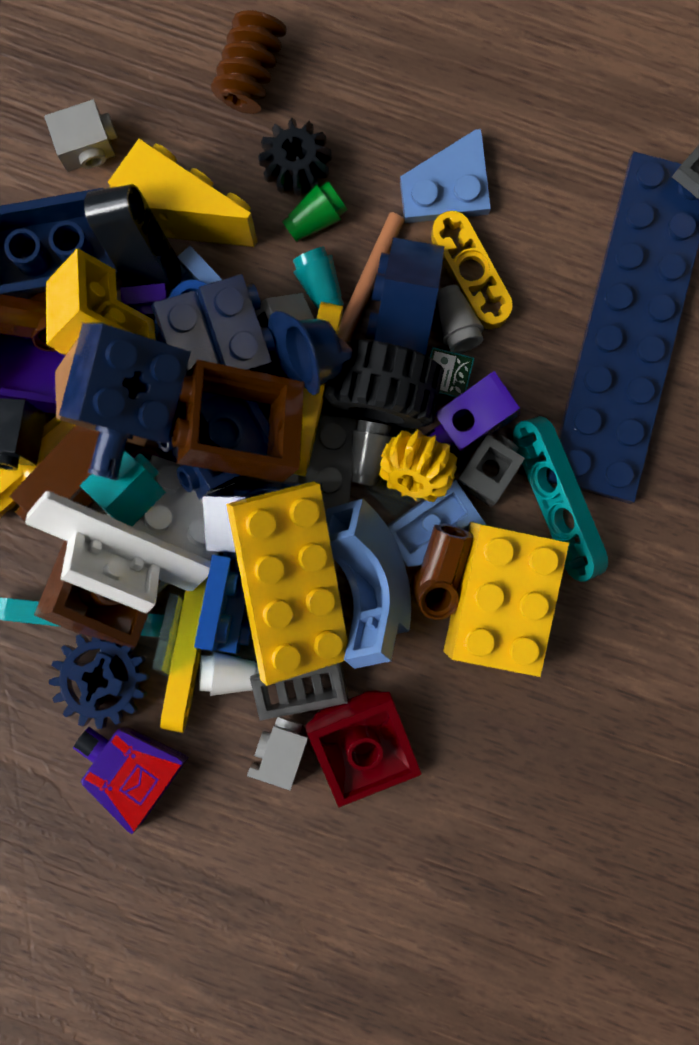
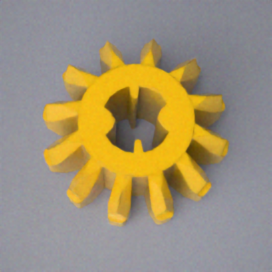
[379,429,457,502]

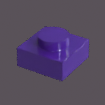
[120,283,171,320]

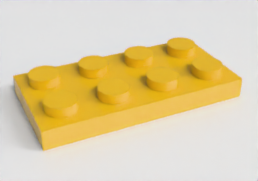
[226,482,348,686]

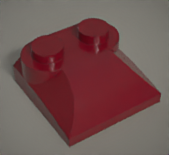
[305,691,422,808]

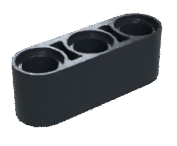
[84,184,181,290]

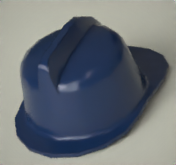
[268,311,353,396]

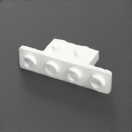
[25,491,211,613]

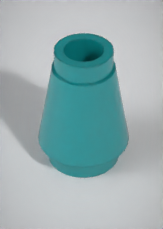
[293,246,344,310]

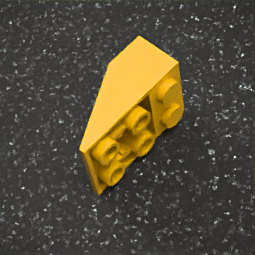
[108,139,258,247]

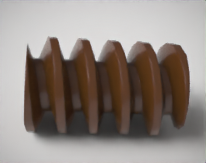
[211,10,287,114]

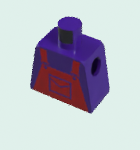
[73,726,189,834]

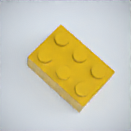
[443,522,569,677]

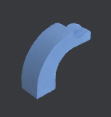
[326,498,411,669]

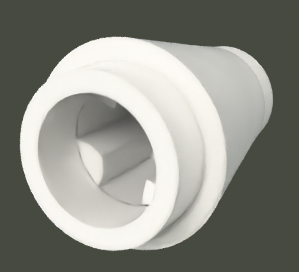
[199,651,259,696]

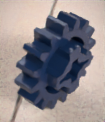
[49,634,150,729]

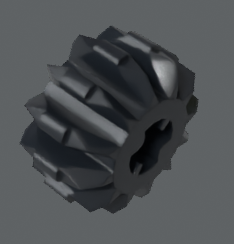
[258,118,332,197]

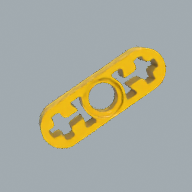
[431,211,513,329]

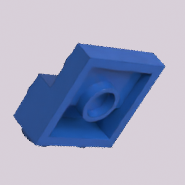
[194,554,251,654]

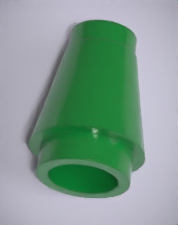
[282,182,348,242]

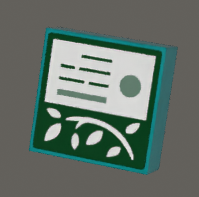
[430,347,474,400]

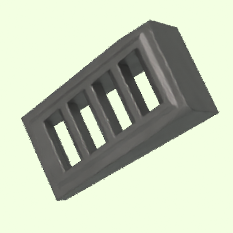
[250,662,348,721]

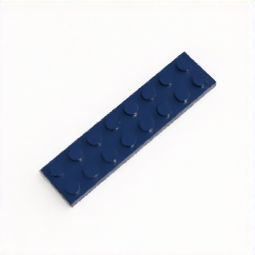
[547,151,699,504]

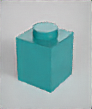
[80,451,166,527]

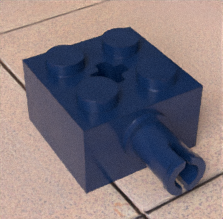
[59,323,191,481]

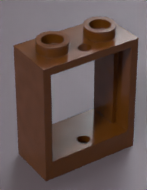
[172,359,304,482]
[10,425,131,533]

